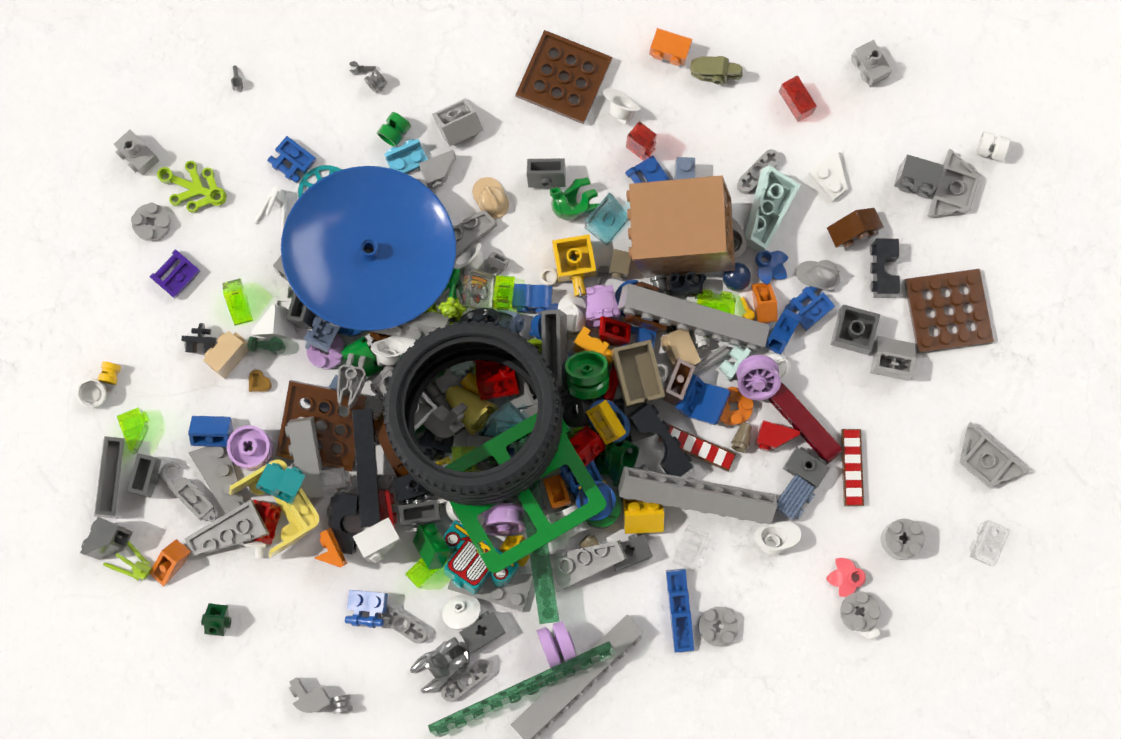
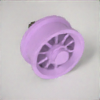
[736,355,781,400]
[481,500,525,536]

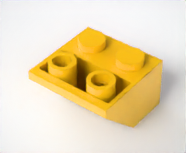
[622,497,664,534]

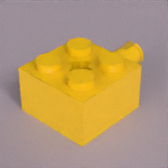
[552,234,596,297]

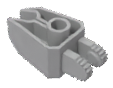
[337,353,367,409]

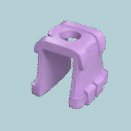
[586,285,621,329]

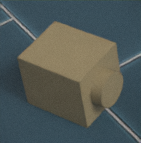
[608,249,631,280]

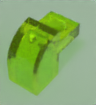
[493,275,515,311]

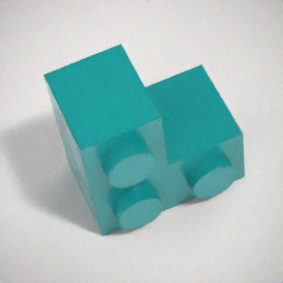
[256,463,305,505]

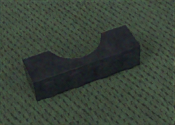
[627,403,693,477]

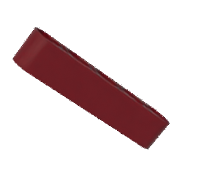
[768,382,843,464]

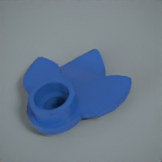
[755,250,789,285]

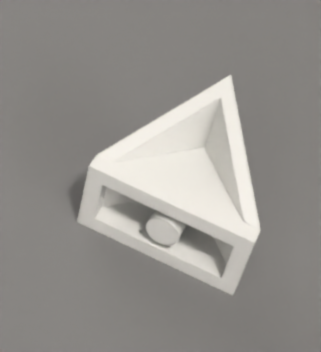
[251,304,299,340]

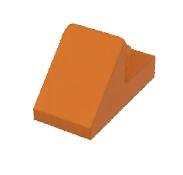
[543,474,571,509]
[315,528,347,567]

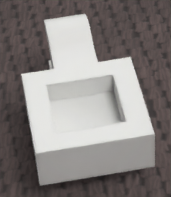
[273,284,292,310]

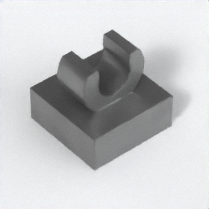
[486,252,510,276]

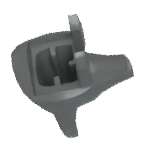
[410,637,470,693]

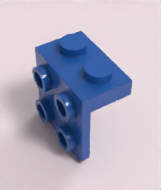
[675,374,731,425]

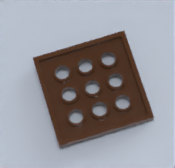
[515,30,612,124]
[904,268,994,353]
[276,380,367,472]

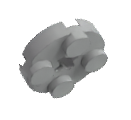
[131,202,171,241]
[840,591,880,632]
[698,607,738,646]

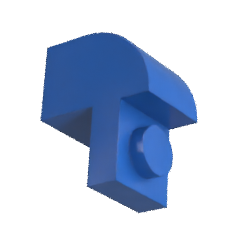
[765,308,802,355]

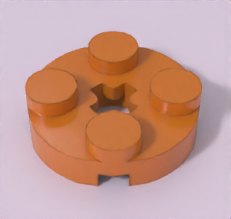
[719,387,753,426]

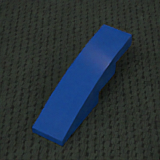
[666,568,694,653]

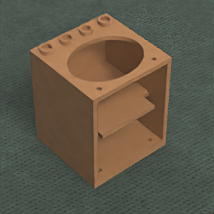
[626,175,735,278]

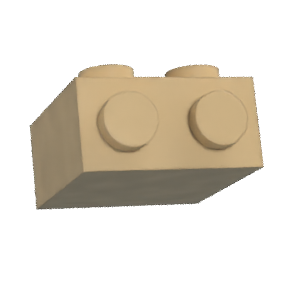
[203,331,250,379]

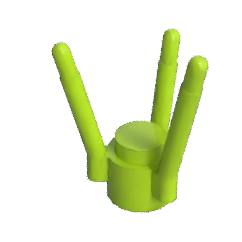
[103,541,152,581]

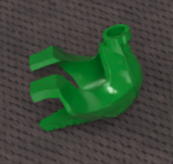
[550,177,601,221]

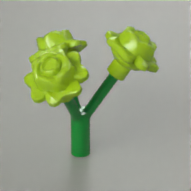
[424,268,467,318]

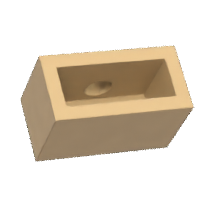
[661,330,701,368]

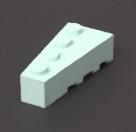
[745,165,800,252]

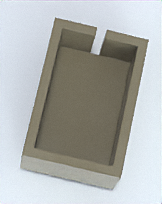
[611,340,665,408]

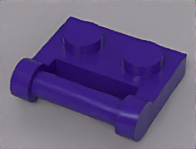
[149,249,200,299]

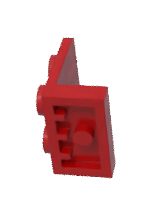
[475,360,519,400]

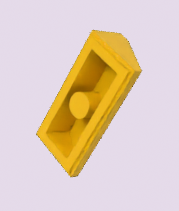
[586,400,626,445]

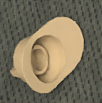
[472,177,509,219]

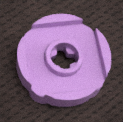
[306,335,345,370]

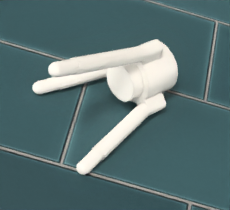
[254,187,288,236]

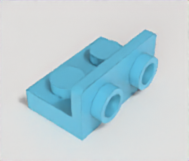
[384,139,428,174]

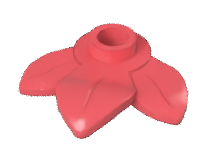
[826,558,866,597]

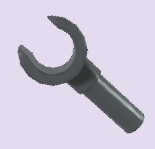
[349,61,376,75]
[231,65,243,91]
[596,266,608,285]

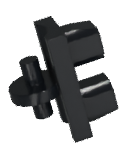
[669,272,706,297]
[181,323,218,354]
[418,429,456,462]

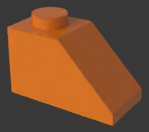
[751,283,777,323]
[149,539,191,587]

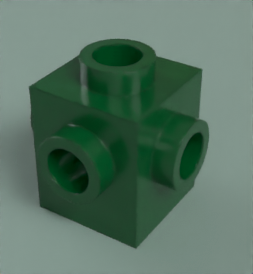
[201,603,232,636]

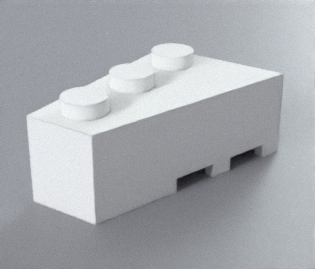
[353,517,400,563]

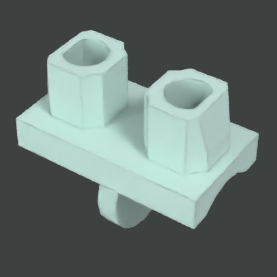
[719,346,751,382]

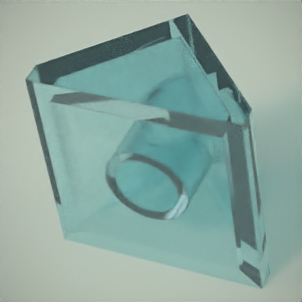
[584,193,628,245]
[479,401,526,437]

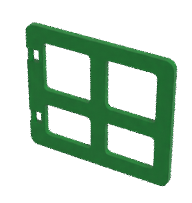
[445,413,606,573]

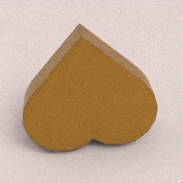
[249,369,272,392]

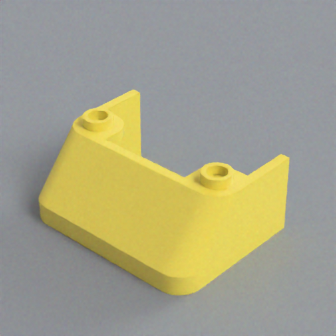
[229,460,319,558]

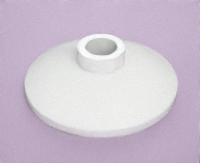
[443,594,481,630]

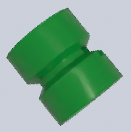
[376,112,411,147]

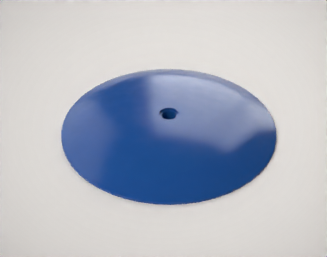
[281,166,456,331]

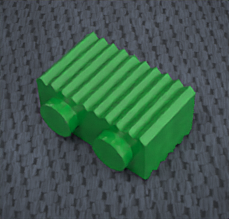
[413,524,451,570]

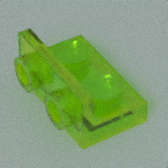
[697,289,736,315]

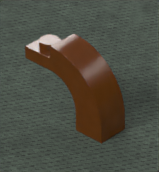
[373,409,410,478]

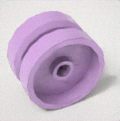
[227,425,274,471]
[536,620,578,671]

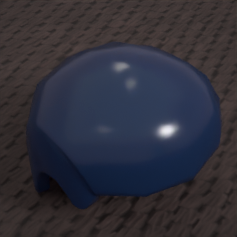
[722,262,751,291]

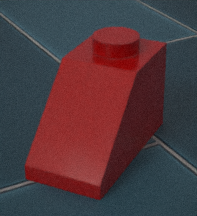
[599,316,631,347]
[755,420,800,452]

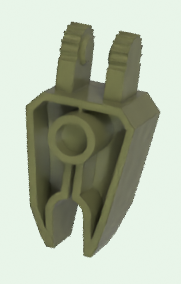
[690,56,743,85]

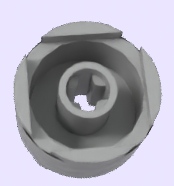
[881,519,925,560]

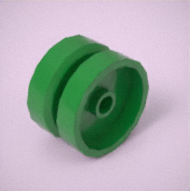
[565,351,610,399]

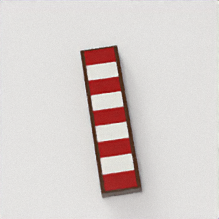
[658,423,736,472]
[841,429,864,507]

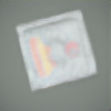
[462,267,496,309]

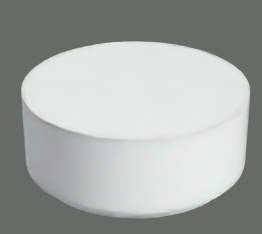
[539,267,558,286]

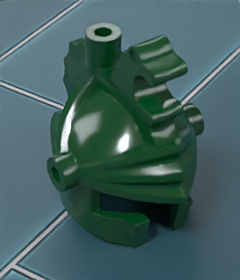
[594,433,639,486]

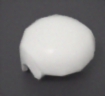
[77,379,107,408]

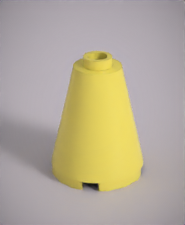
[445,385,498,436]

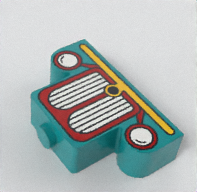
[444,520,519,595]

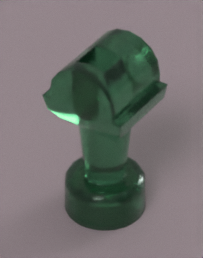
[248,336,286,356]

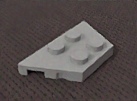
[927,149,980,217]
[959,422,1029,488]

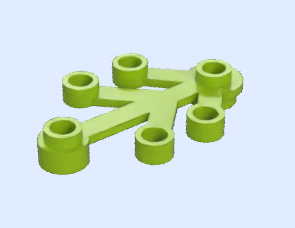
[157,161,227,213]

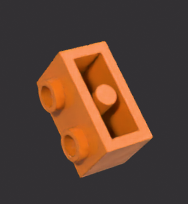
[649,28,692,66]

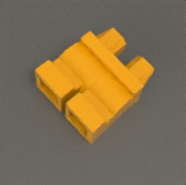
[572,327,613,367]

